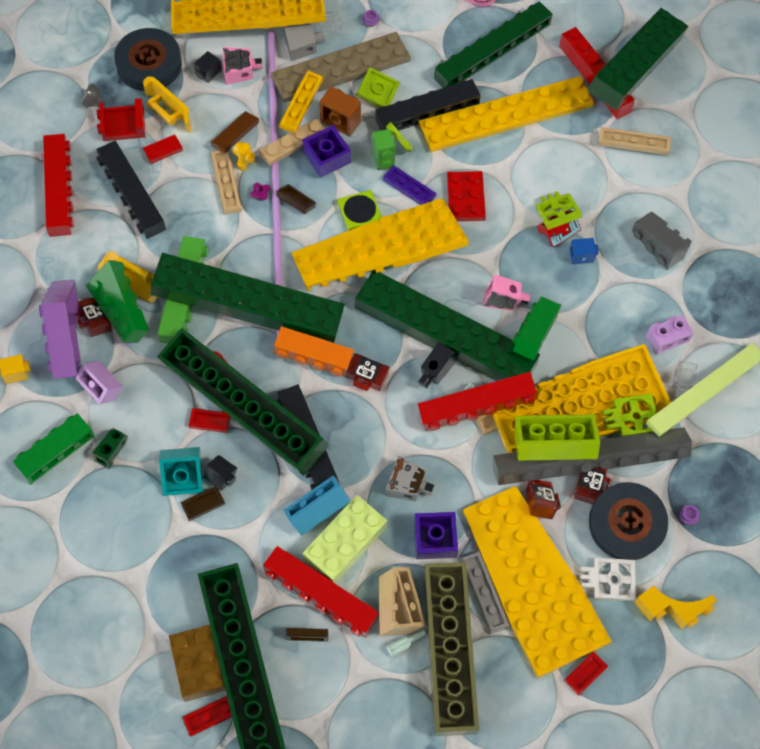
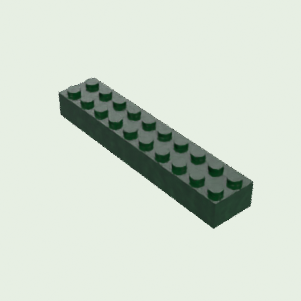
[150,252,345,343]
[355,270,540,381]
[157,328,329,476]
[198,563,286,749]

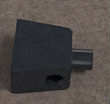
[418,341,455,389]

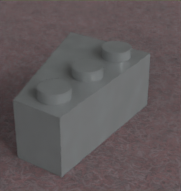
[632,211,692,270]

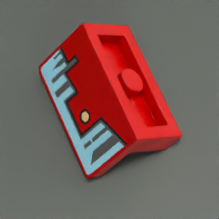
[536,210,581,247]

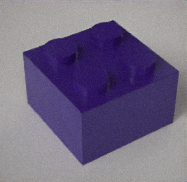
[302,125,351,178]
[414,512,458,560]

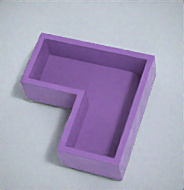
[39,279,81,379]

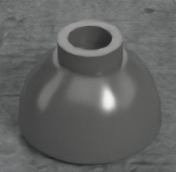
[80,83,103,107]

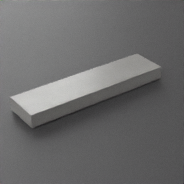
[460,551,510,635]

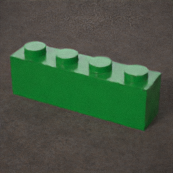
[512,296,561,360]
[13,413,95,485]

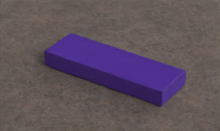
[383,165,437,205]

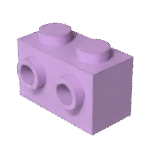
[646,315,694,355]
[75,361,124,404]

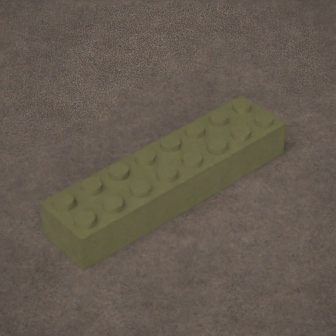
[424,562,479,736]

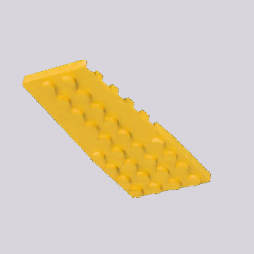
[171,0,326,34]
[292,198,469,291]
[492,344,671,453]
[463,486,612,679]

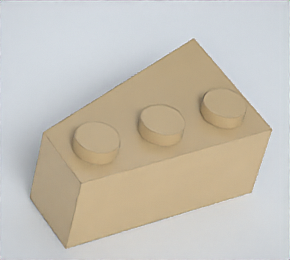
[379,567,426,636]

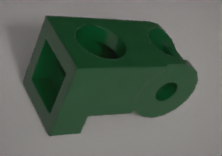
[92,428,128,469]

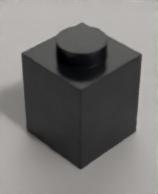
[194,51,222,83]
[203,455,237,491]

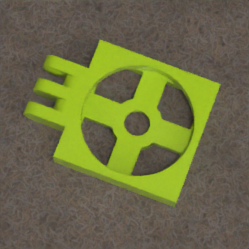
[535,191,582,230]
[602,394,657,436]

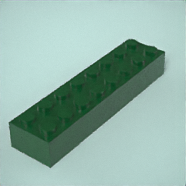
[587,8,689,111]

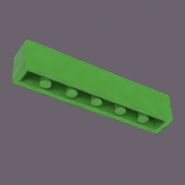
[158,236,209,344]

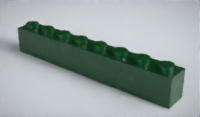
[434,1,553,88]

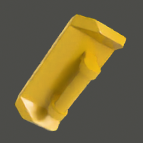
[143,77,192,132]
[98,251,159,303]

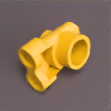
[233,141,255,171]

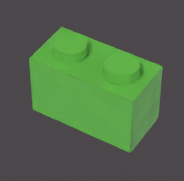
[372,129,396,170]

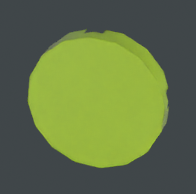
[386,122,414,153]

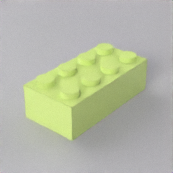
[303,495,387,584]

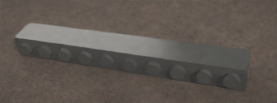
[493,427,692,486]

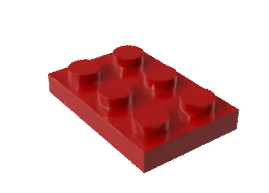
[447,171,486,222]

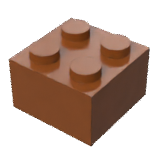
[319,86,361,137]

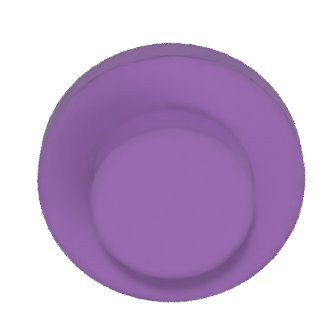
[363,10,380,26]
[679,505,700,525]

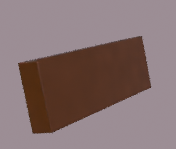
[211,111,259,153]

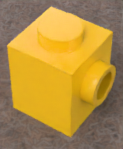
[0,354,31,384]

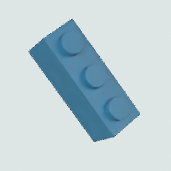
[284,475,351,536]

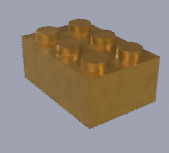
[169,625,226,702]

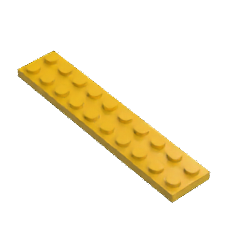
[419,76,594,153]

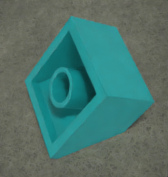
[159,447,203,496]

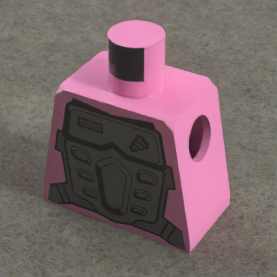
[222,47,263,85]
[483,274,530,311]

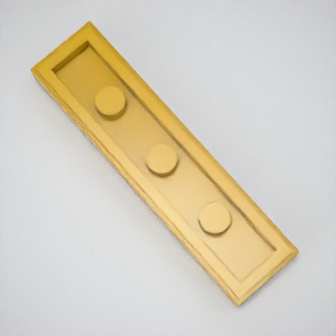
[279,70,323,134]

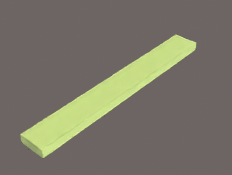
[646,343,760,437]

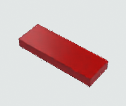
[182,696,232,737]

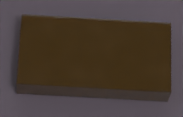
[276,184,316,215]
[180,486,225,521]
[286,628,329,642]

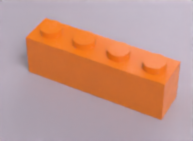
[273,326,354,377]

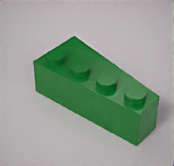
[85,260,149,343]

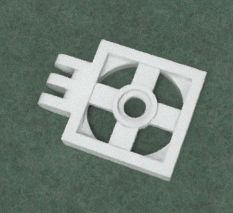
[580,558,636,602]

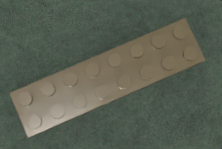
[271,31,411,103]

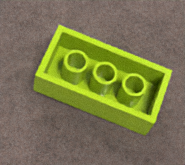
[514,414,600,461]

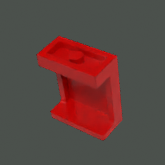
[96,98,146,141]

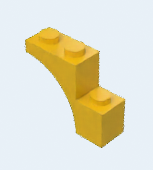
[634,585,717,629]

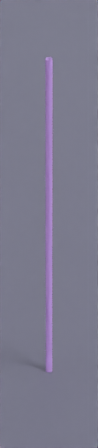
[268,32,282,358]

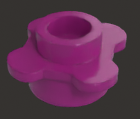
[251,182,271,201]

